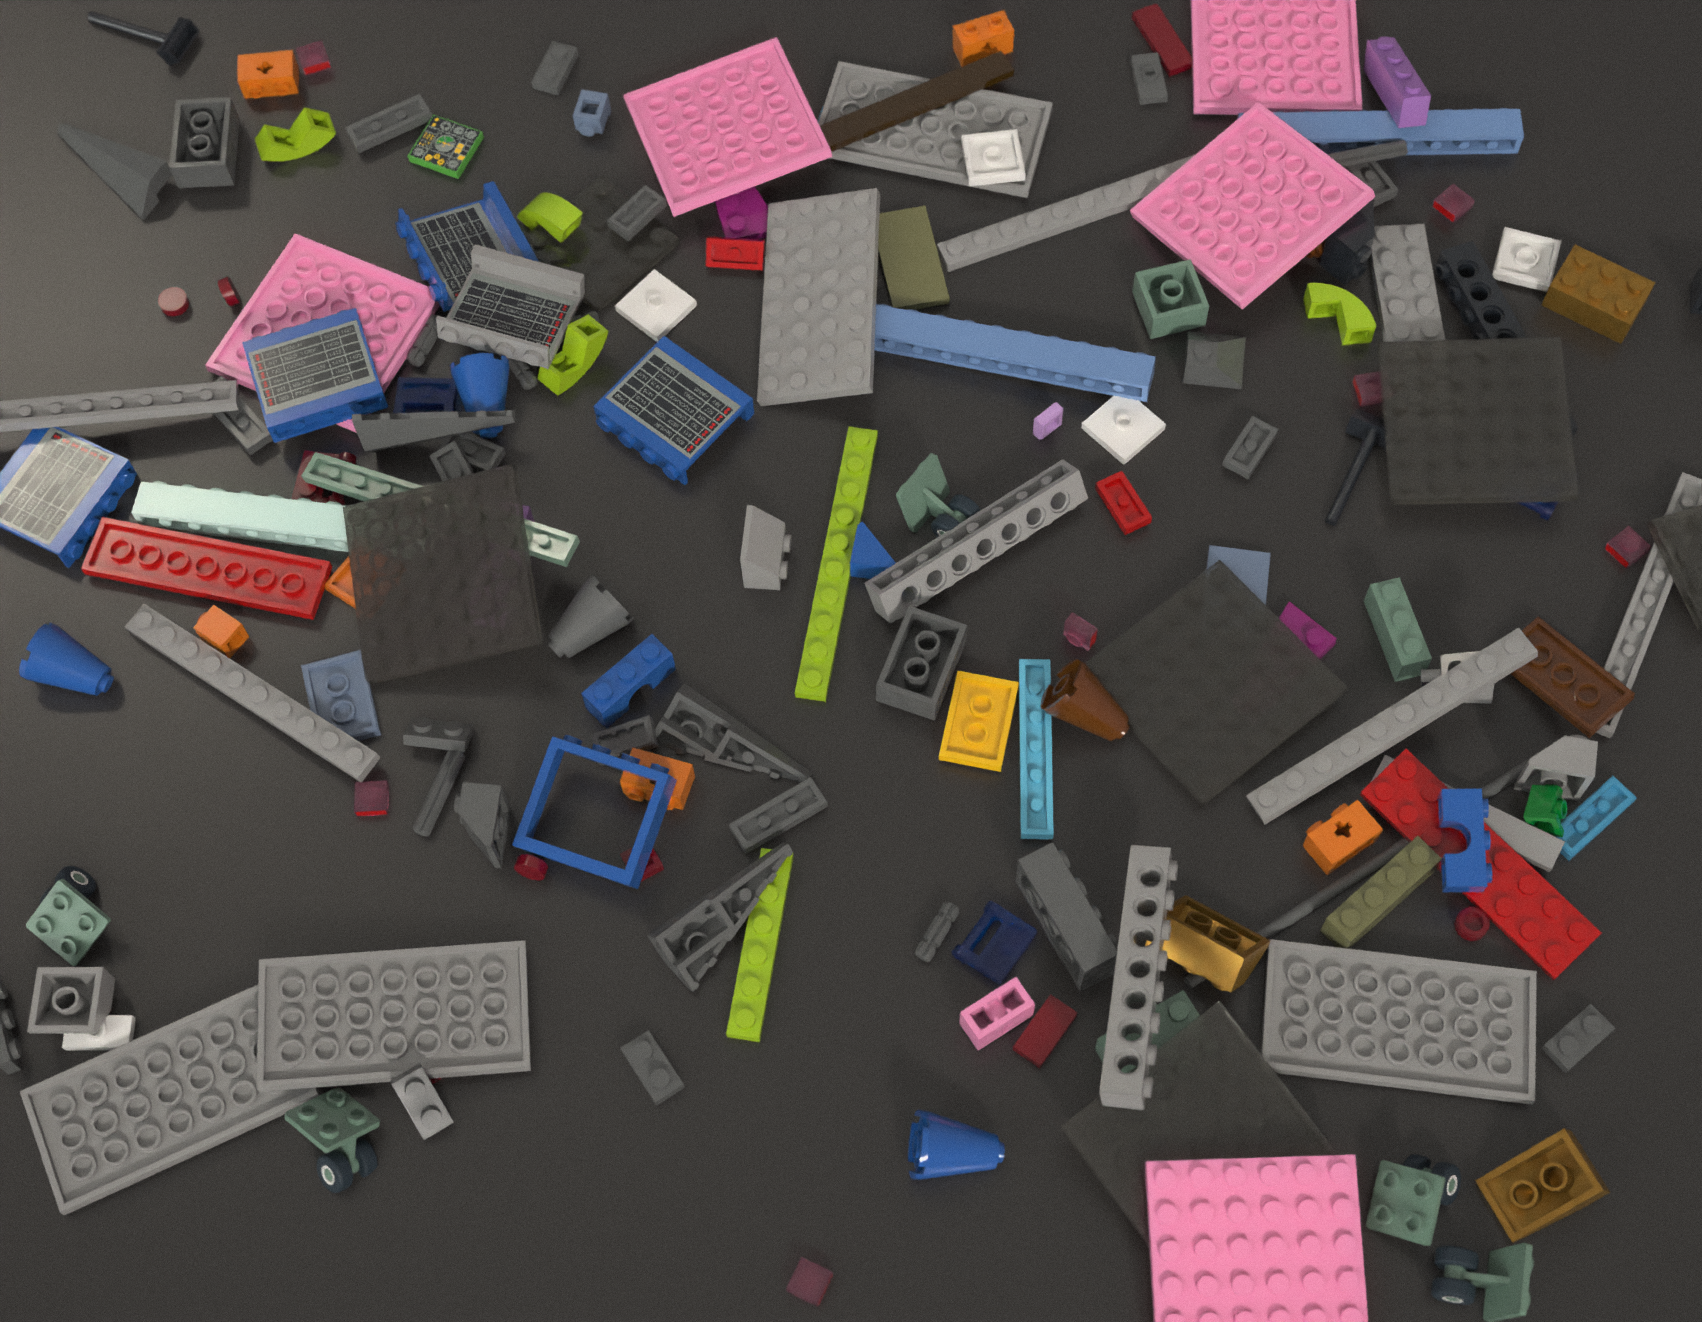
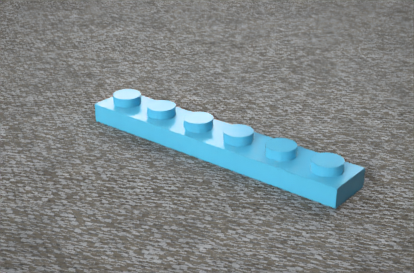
[1019,659,1054,839]

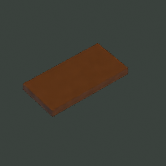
[1510,617,1635,738]

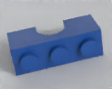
[581,634,676,729]
[1438,789,1492,892]

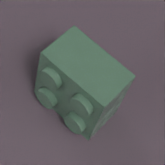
[1132,259,1209,339]

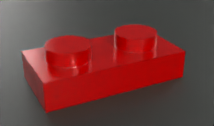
[706,236,765,270]
[1095,471,1152,535]

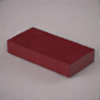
[1013,994,1078,1068]

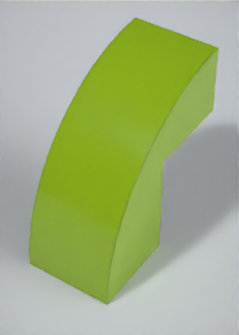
[255,107,336,161]
[517,192,583,243]
[1303,283,1376,345]
[538,314,609,396]

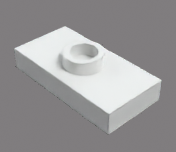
[62,1015,136,1051]

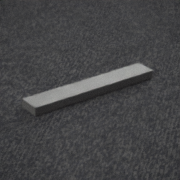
[1371,755,1565,872]

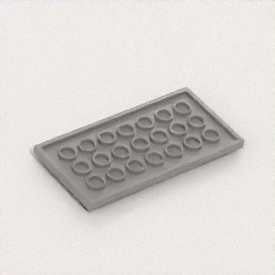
[818,61,1053,198]
[757,188,880,406]
[1260,939,1537,1105]
[257,940,531,1092]
[20,985,319,1215]

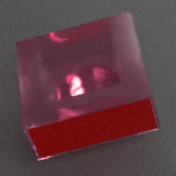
[296,40,331,75]
[1432,184,1475,223]
[1352,371,1391,407]
[1604,526,1651,569]
[1063,612,1098,651]
[354,780,389,816]
[786,1257,833,1306]

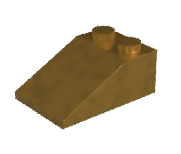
[1475,1128,1610,1243]

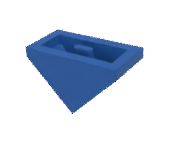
[850,521,896,579]

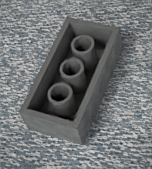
[1015,842,1118,992]

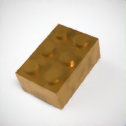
[1542,245,1655,344]

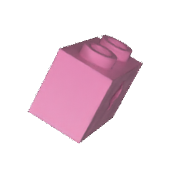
[959,977,1035,1050]

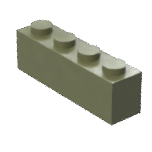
[1320,836,1442,949]

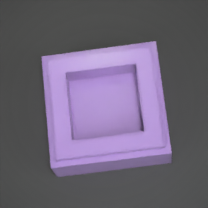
[1033,402,1063,440]

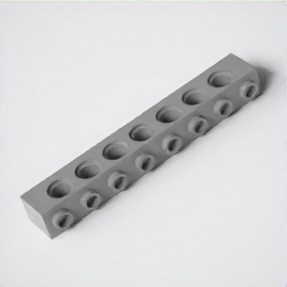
[864,459,1088,623]
[1099,845,1178,1110]

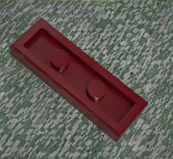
[1132,3,1193,77]

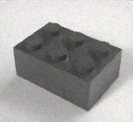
[169,97,240,188]
[876,606,968,721]

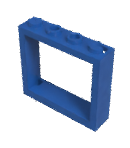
[512,735,677,889]

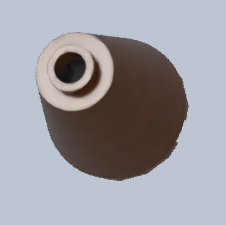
[1040,659,1129,741]

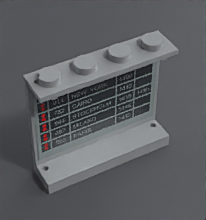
[436,244,585,369]

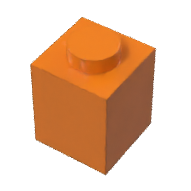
[193,605,249,658]

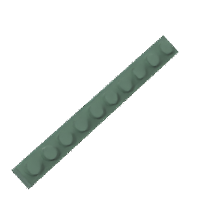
[301,452,580,567]

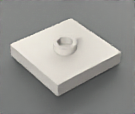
[961,129,1026,187]
[1492,227,1561,292]
[615,269,697,342]
[1081,396,1166,465]

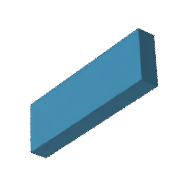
[1557,776,1637,861]

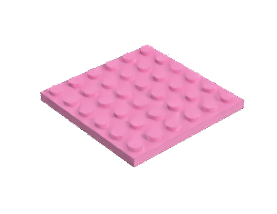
[1190,0,1362,115]
[623,37,832,217]
[1130,102,1375,309]
[205,234,440,433]
[1145,1155,1368,1322]

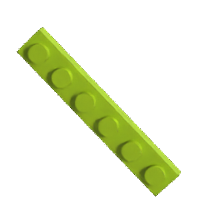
[726,848,794,1042]

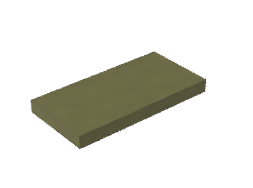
[878,206,950,310]

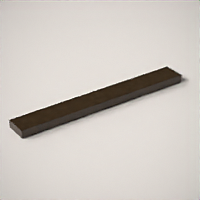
[820,51,1014,152]

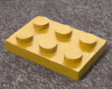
[939,671,1019,772]

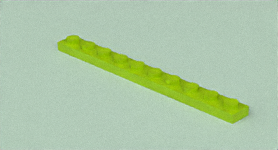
[795,427,878,702]

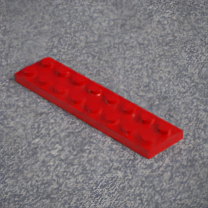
[81,517,332,620]
[1360,749,1601,980]

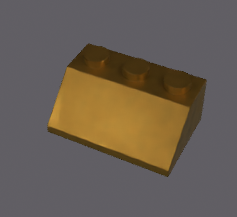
[1145,895,1270,992]

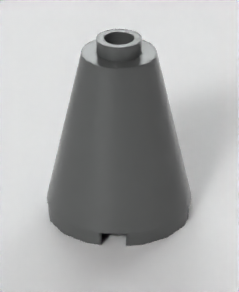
[548,574,634,658]

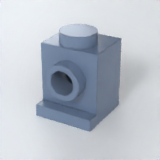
[573,89,611,136]

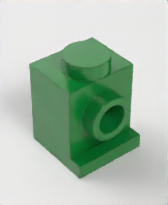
[1523,784,1567,837]

